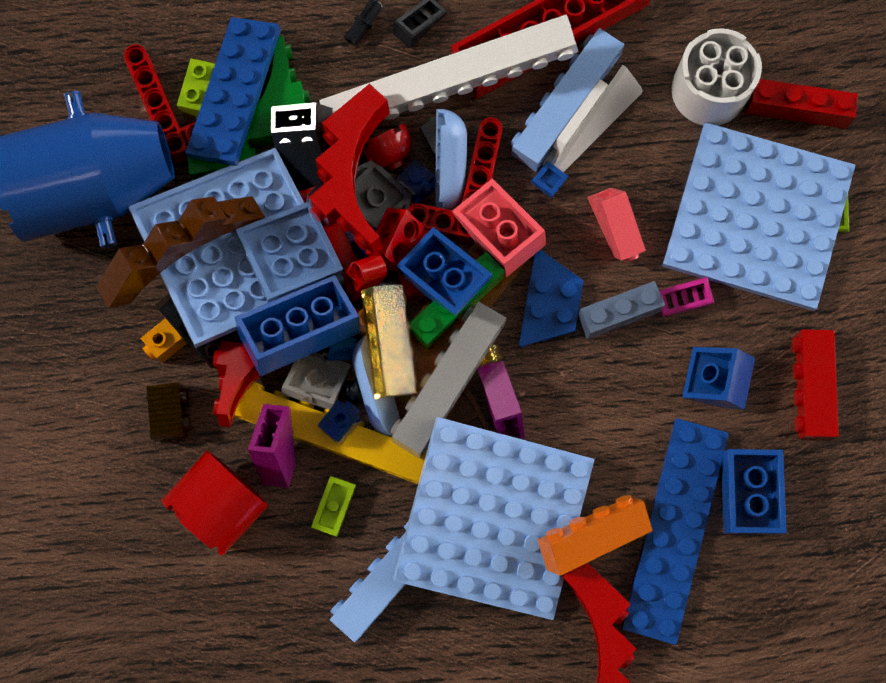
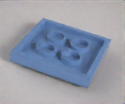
[236,201,343,303]

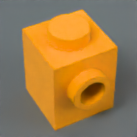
[140,318,187,363]

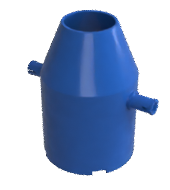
[0,91,175,248]

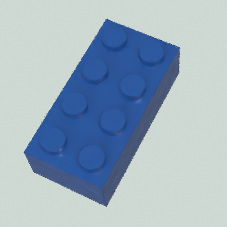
[235,275,360,376]

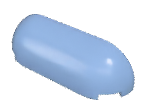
[435,109,467,210]
[352,332,400,437]

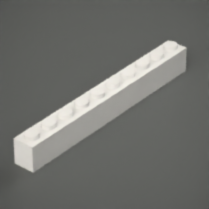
[319,14,579,120]

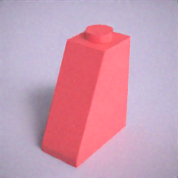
[587,188,646,262]

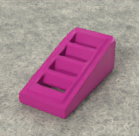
[659,277,715,317]

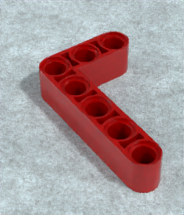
[124,44,196,163]
[407,117,502,244]
[298,186,387,304]

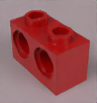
[365,208,424,272]

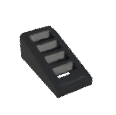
[393,0,447,48]

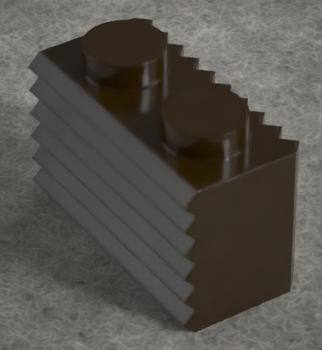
[146,382,192,442]

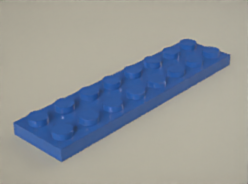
[621,418,729,645]

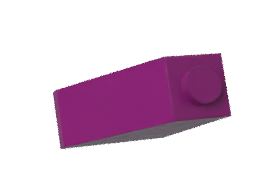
[477,361,525,440]
[248,404,296,488]

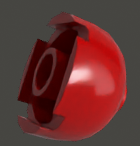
[362,124,412,171]

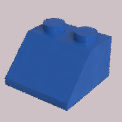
[682,347,755,410]

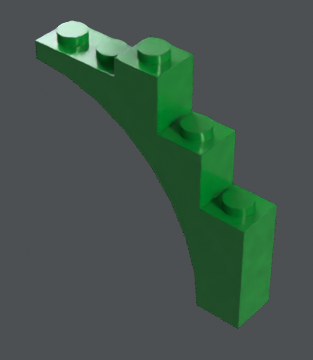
[187,36,311,180]

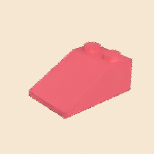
[452,179,546,277]

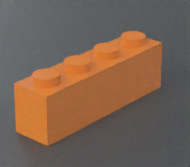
[537,495,653,576]

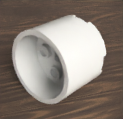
[671,28,762,126]

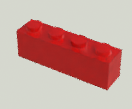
[745,79,858,129]
[792,329,839,440]

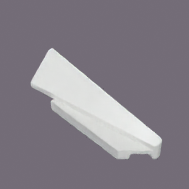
[543,65,642,172]

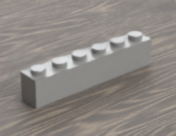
[390,301,506,459]

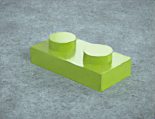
[311,476,356,537]

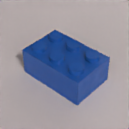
[721,449,787,535]

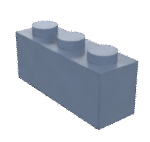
[578,281,665,340]

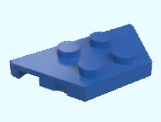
[518,250,583,348]

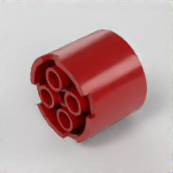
[161,450,269,556]

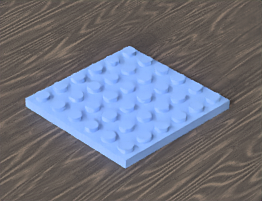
[662,122,855,311]
[129,148,344,348]
[393,417,595,620]

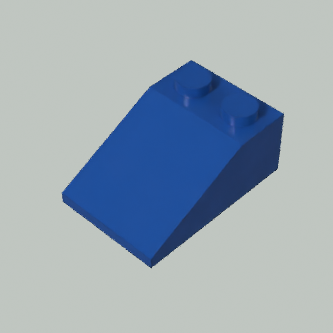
[397,227,493,316]

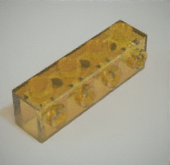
[361,285,417,399]

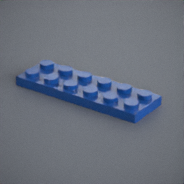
[186,17,281,166]

